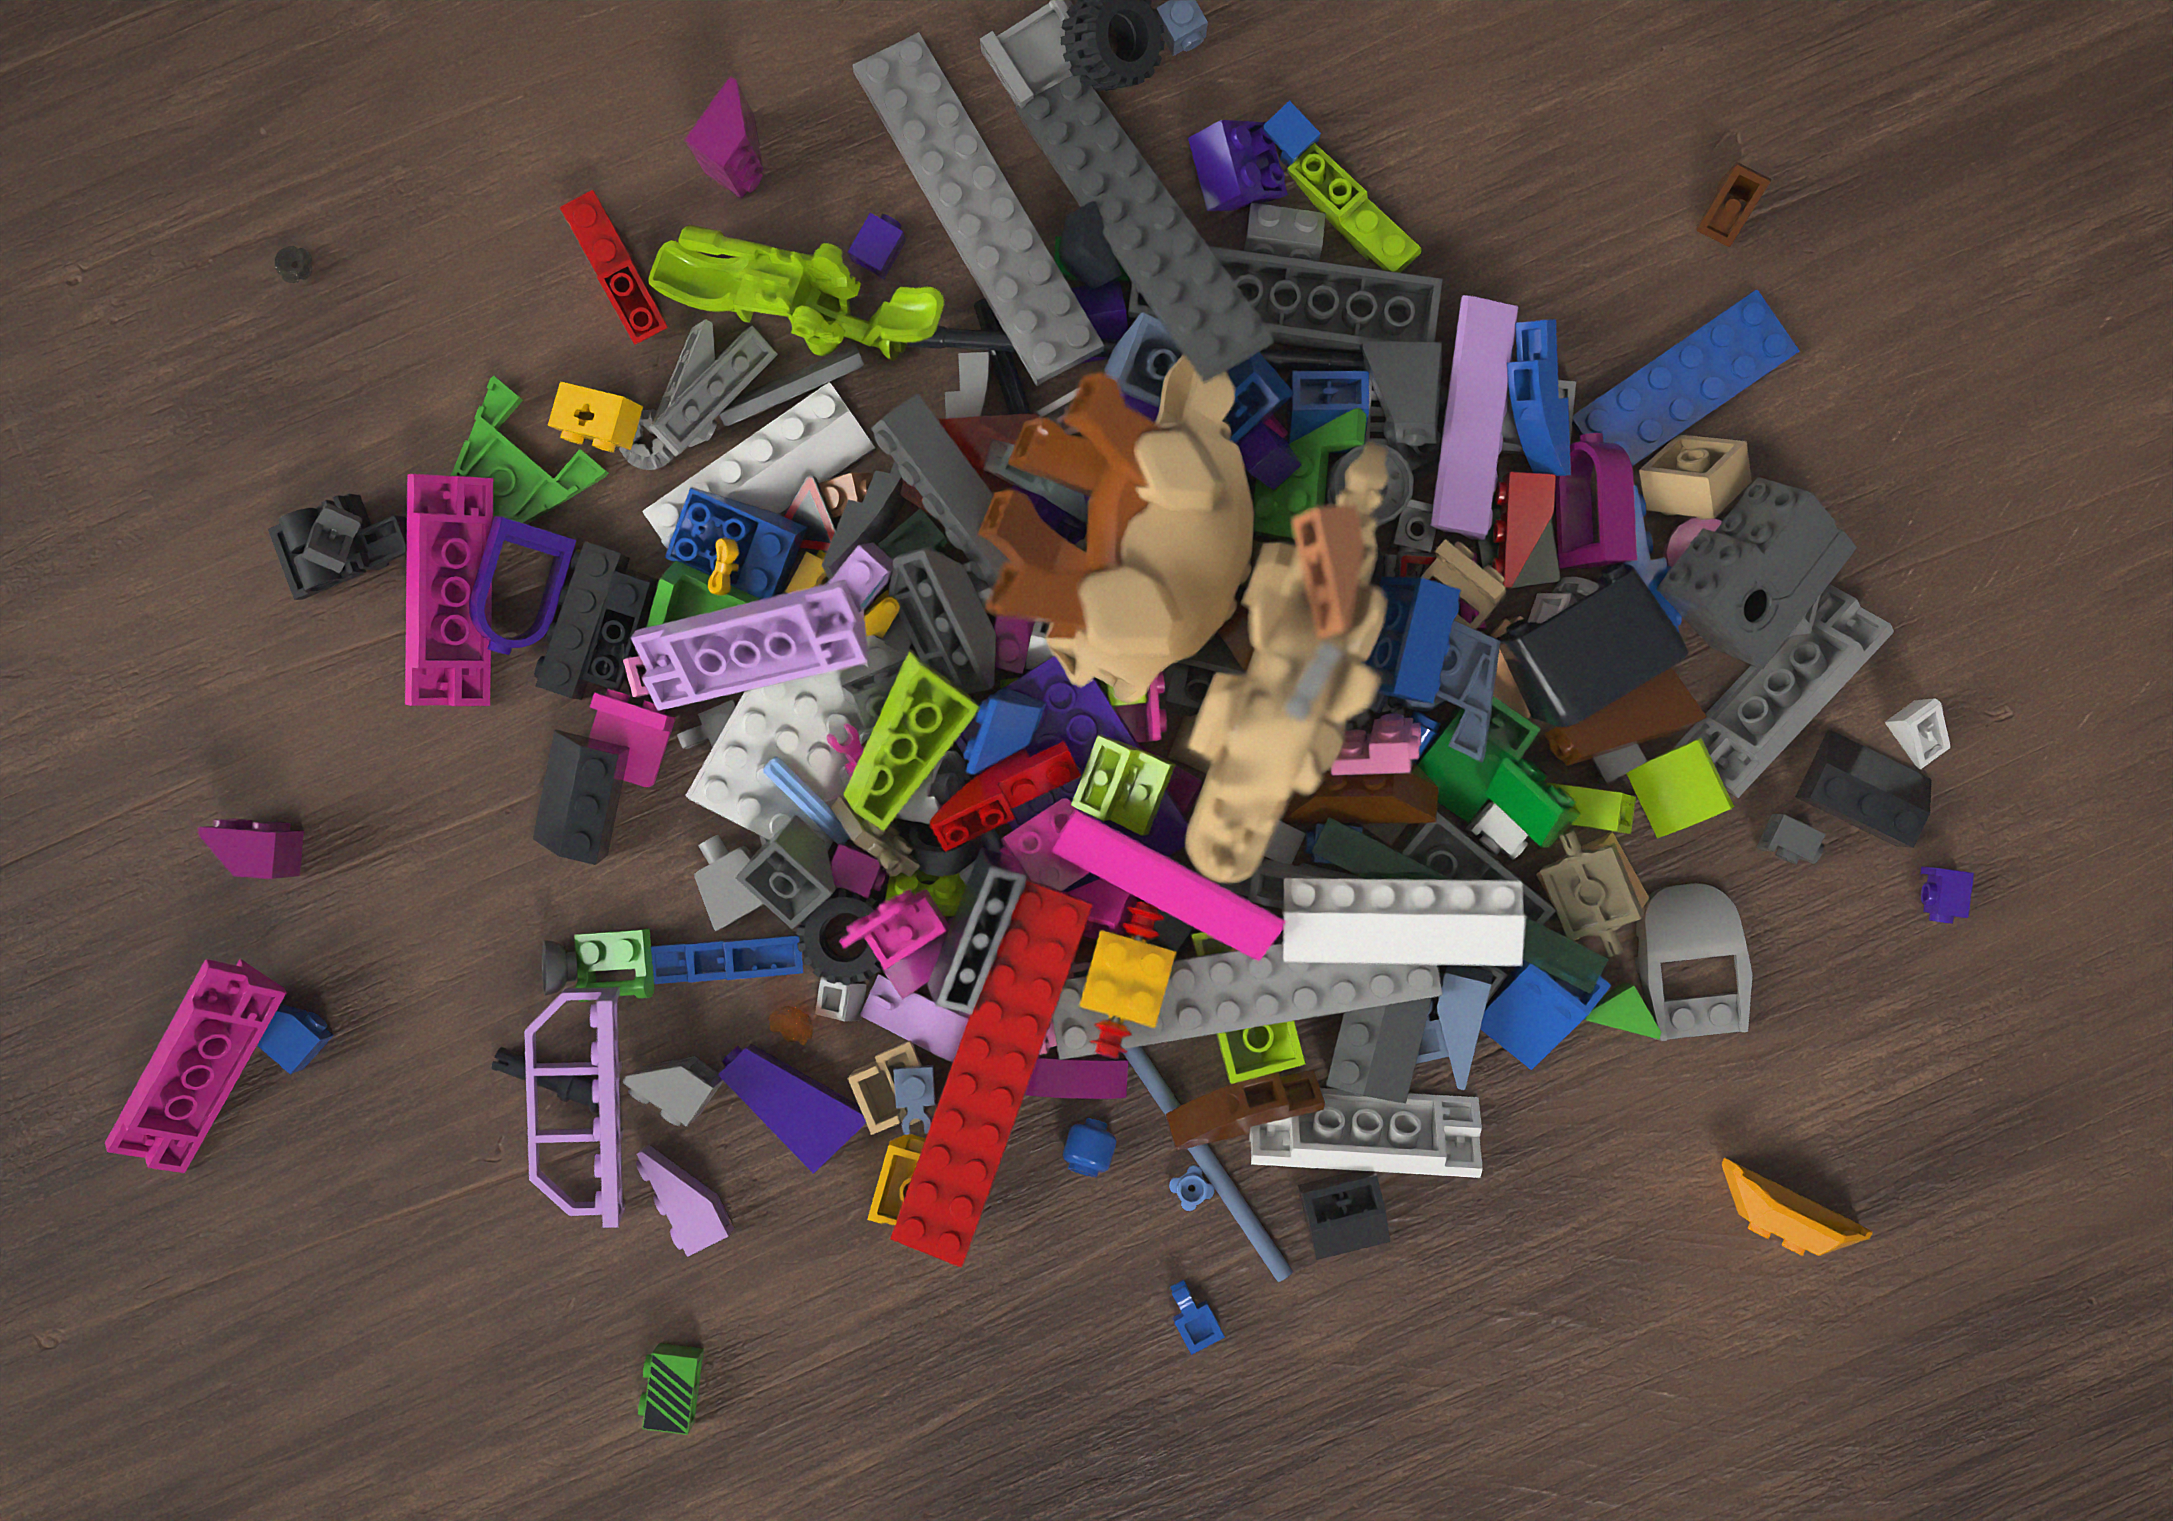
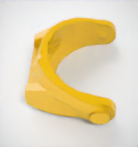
[864,588,900,638]

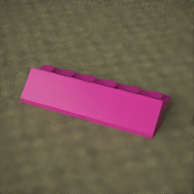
[405,474,493,706]
[1052,810,1286,961]
[105,959,286,1173]

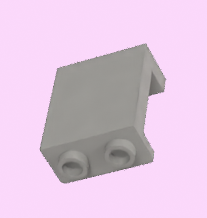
[980,0,1073,109]

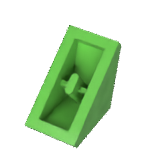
[1584,982,1661,1040]

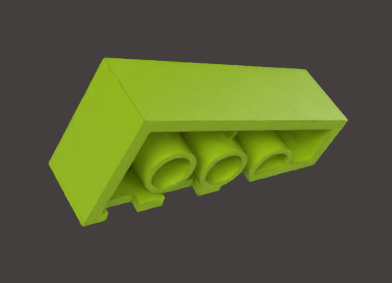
[843,651,980,831]

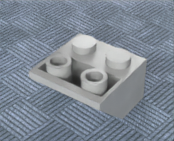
[622,1056,723,1127]

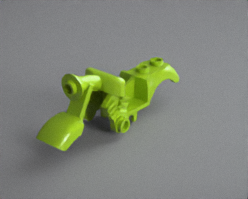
[648,224,944,361]

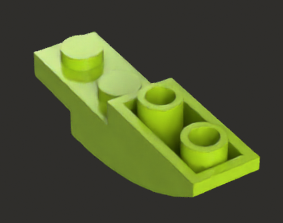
[1287,143,1421,273]

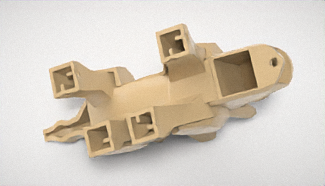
[1168,441,1388,883]

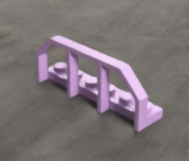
[524,987,625,1228]

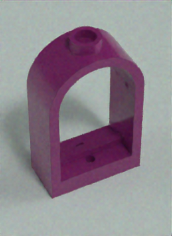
[1555,433,1637,569]

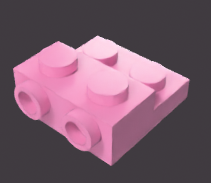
[1331,714,1421,775]

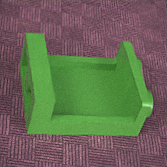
[647,560,759,628]

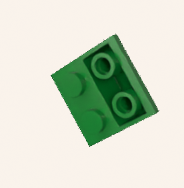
[1485,757,1580,848]

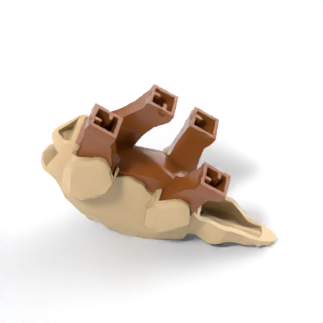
[977,354,1254,704]

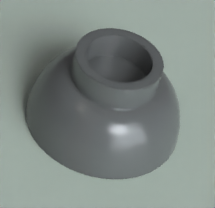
[542,940,577,995]

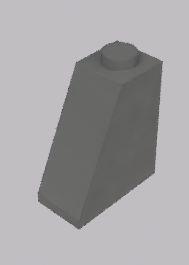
[1363,342,1442,446]

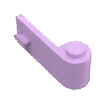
[860,974,970,1062]

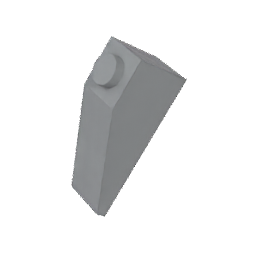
[652,319,717,447]

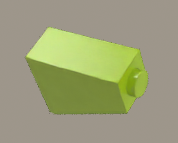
[1547,783,1636,834]

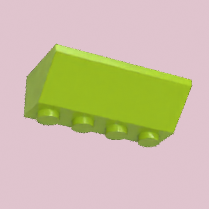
[1190,930,1305,1084]

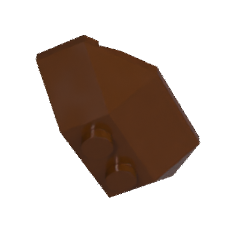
[1283,760,1439,824]

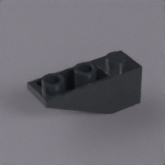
[581,568,660,691]

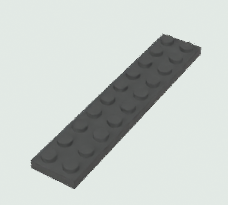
[1015,75,1273,383]

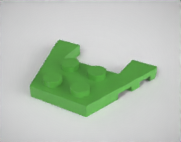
[451,375,609,524]
[1253,408,1367,543]

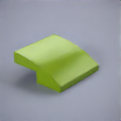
[1071,735,1176,836]
[1626,738,1734,838]

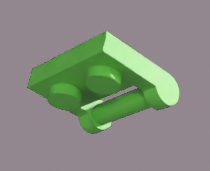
[574,929,654,1002]

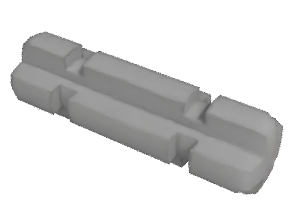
[1285,641,1342,721]

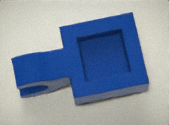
[1170,1280,1225,1355]

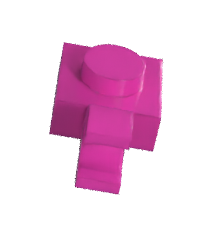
[827,723,864,778]

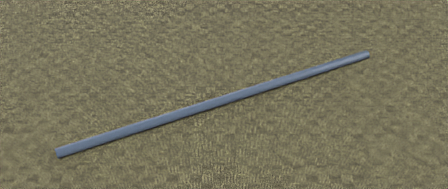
[981,829,1293,1282]

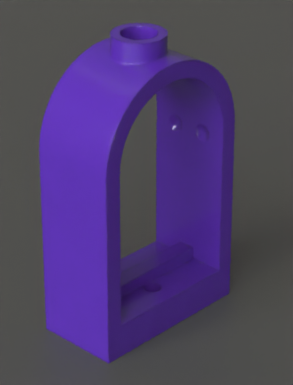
[469,516,576,656]

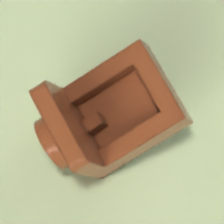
[819,473,874,520]

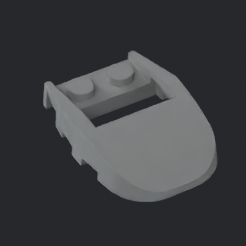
[1635,883,1753,1041]

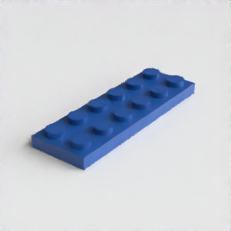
[1572,289,1800,466]

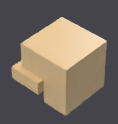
[848,1040,938,1135]

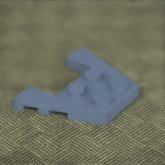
[1366,620,1500,762]

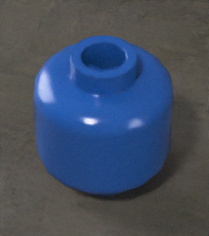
[1062,1118,1117,1178]

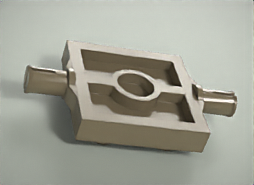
[830,796,920,877]
[1540,829,1644,957]

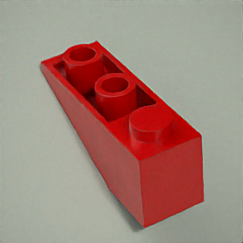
[1492,472,1556,590]

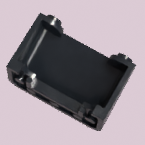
[1496,562,1689,727]

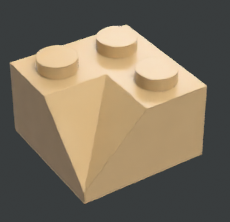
[1639,434,1752,520]

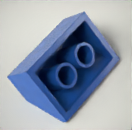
[1361,577,1461,703]

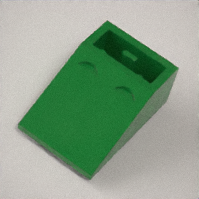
[1417,696,1541,823]

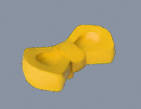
[708,538,739,596]

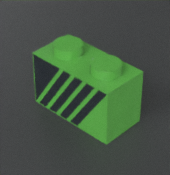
[638,1343,704,1435]

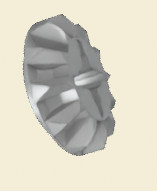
[619,409,675,470]

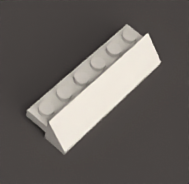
[642,382,876,549]
[1284,878,1525,966]
[1249,1088,1483,1178]

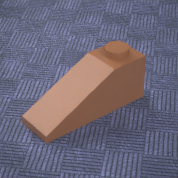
[1292,505,1364,640]

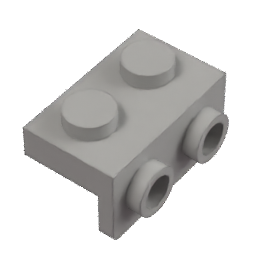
[1244,203,1325,262]

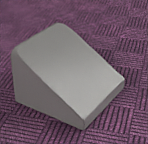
[815,977,866,1021]

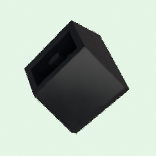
[1298,1171,1390,1260]

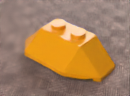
[1721,1157,1873,1256]

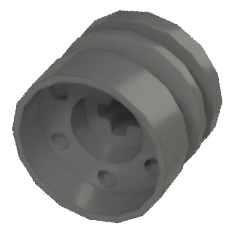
[1324,444,1413,528]

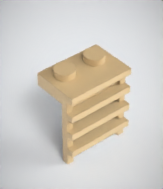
[1420,539,1506,630]

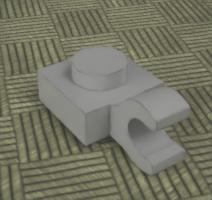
[677,699,737,749]

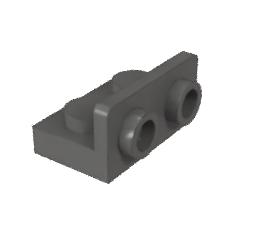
[841,660,905,729]

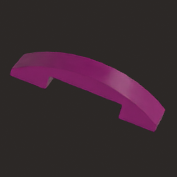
[1025,1057,1128,1099]

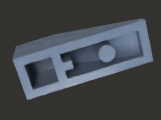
[1437,965,1493,1090]

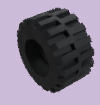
[1061,0,1165,91]
[797,887,884,985]

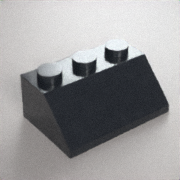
[533,730,630,865]
[1795,730,1932,848]

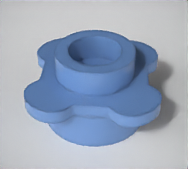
[1169,1165,1214,1211]

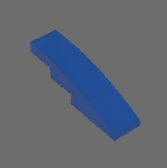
[651,935,803,984]

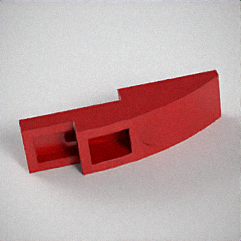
[559,190,669,345]
[929,741,1081,852]

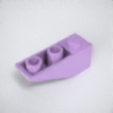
[636,1145,735,1257]

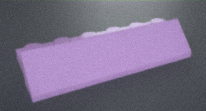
[1431,296,1518,540]
[631,580,868,711]

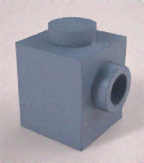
[1157,0,1208,56]

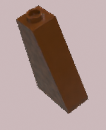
[1544,667,1707,766]

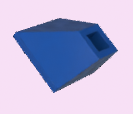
[964,687,1047,774]

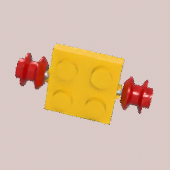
[1079,901,1176,1059]

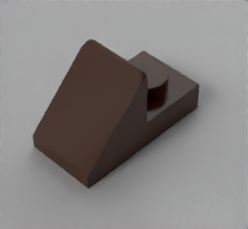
[1696,162,1771,247]

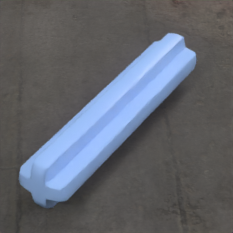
[763,757,850,845]

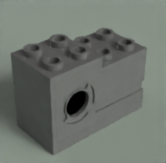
[1656,477,1857,669]

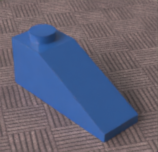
[257,1004,334,1074]

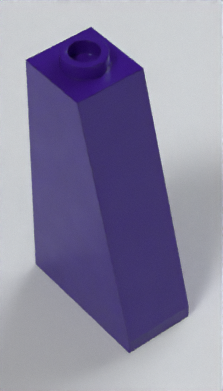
[718,1044,866,1174]

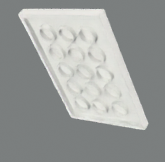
[686,635,907,852]

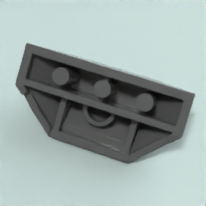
[889,547,996,694]

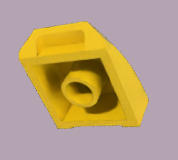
[867,1134,926,1225]

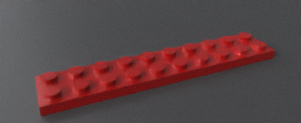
[890,878,1094,1268]

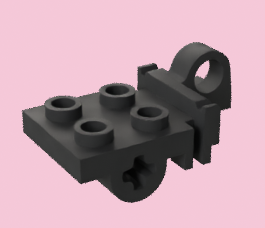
[268,494,407,600]

